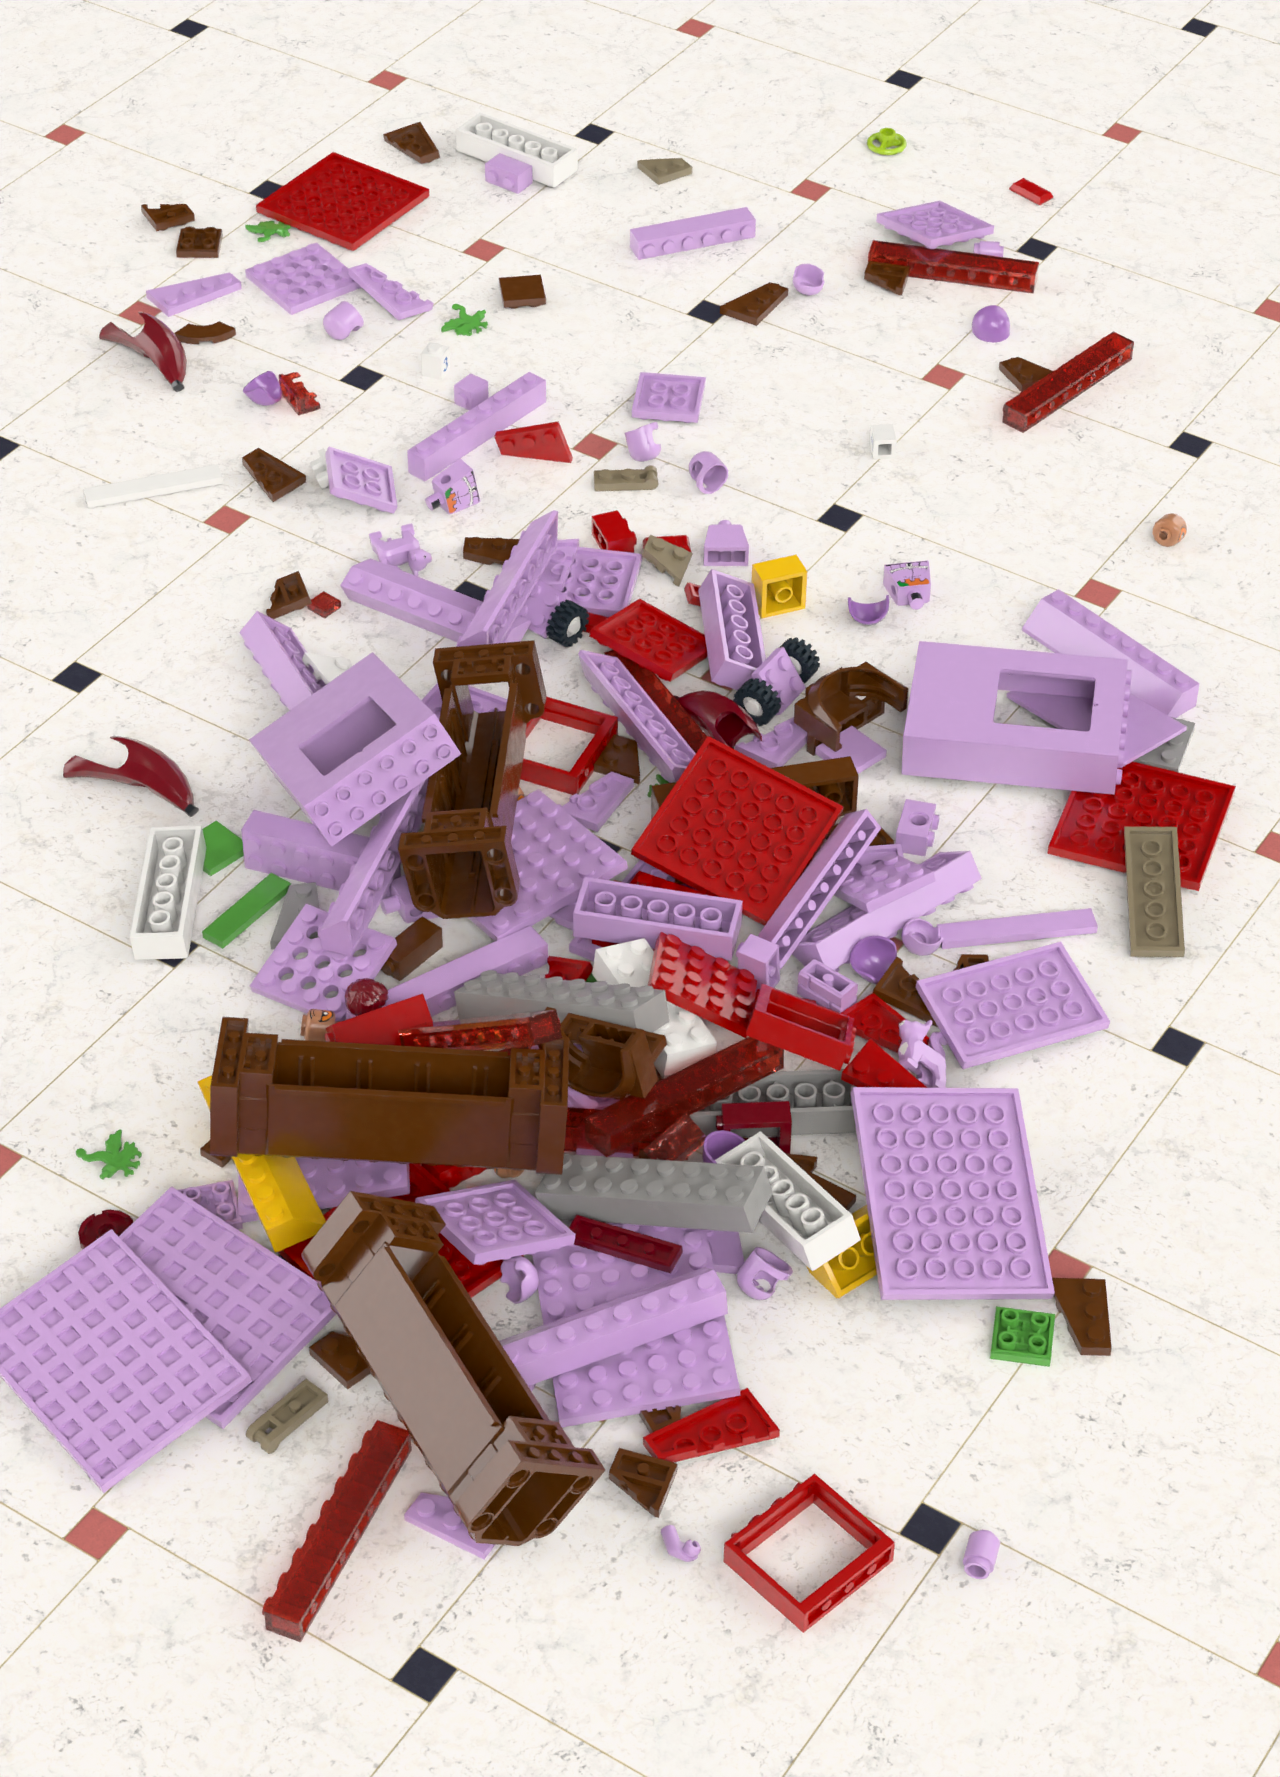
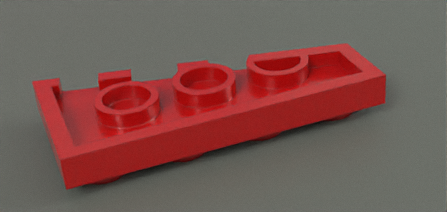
[643,1388,780,1463]

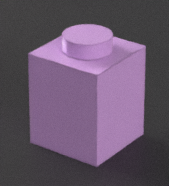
[454,373,488,410]

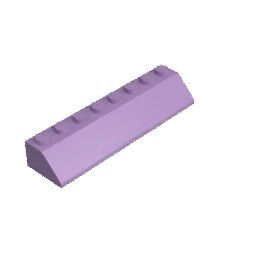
[456,510,558,647]
[340,558,531,643]
[1022,589,1200,718]
[239,611,326,710]
[578,650,696,783]
[318,778,429,957]
[792,851,982,972]
[499,1267,728,1386]

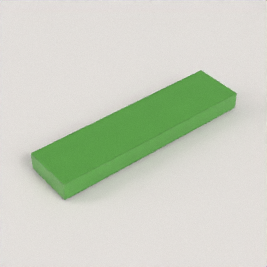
[202,873,291,949]

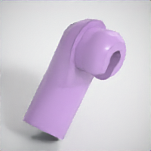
[661,1525,701,1562]

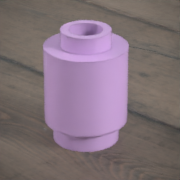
[973,241,1004,263]
[963,1530,1000,1579]

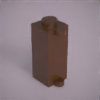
[380,916,443,981]

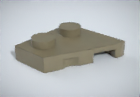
[637,158,692,185]
[642,535,693,587]

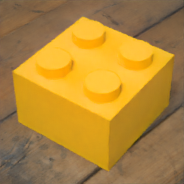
[751,554,807,619]

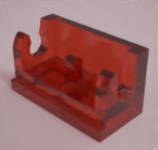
[279,372,320,416]
[643,1113,707,1161]

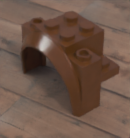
[794,661,908,756]
[531,1007,667,1101]

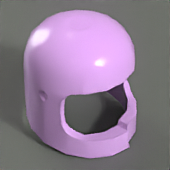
[323,301,364,340]
[624,422,661,462]
[689,451,728,494]
[737,1247,793,1300]

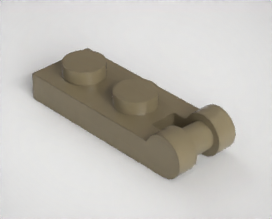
[594,465,658,491]
[246,1379,328,1454]

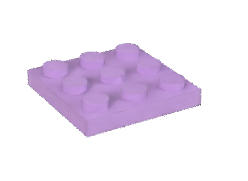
[632,372,706,423]
[325,447,398,514]
[834,854,936,913]

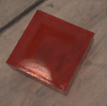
[307,591,341,618]

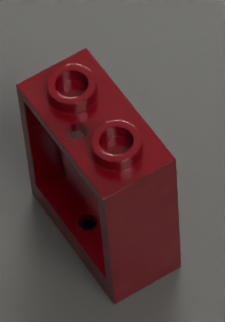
[716,1101,792,1154]

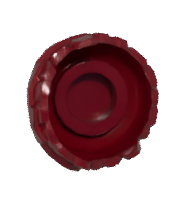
[345,978,389,1016]

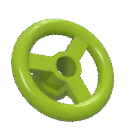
[867,128,907,155]

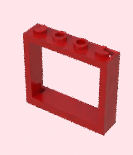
[520,696,618,795]
[745,984,857,1071]
[723,1473,895,1633]

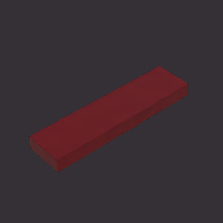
[569,1215,683,1274]

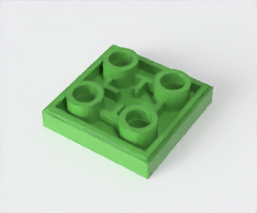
[990,1306,1055,1367]

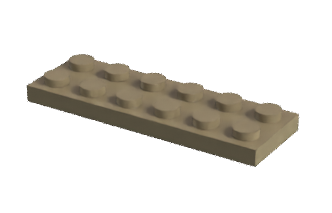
[1124,827,1185,957]

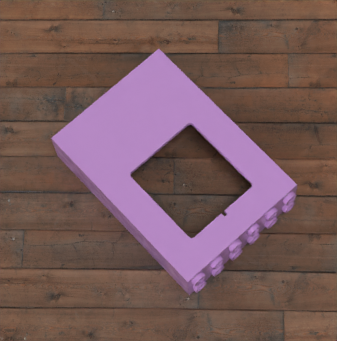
[902,641,1132,795]
[249,652,461,847]

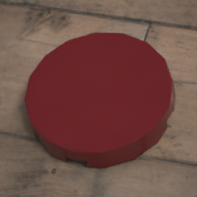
[78,1209,133,1250]

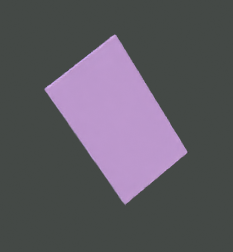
[1007,691,1187,767]

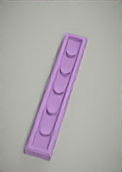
[937,908,1098,949]

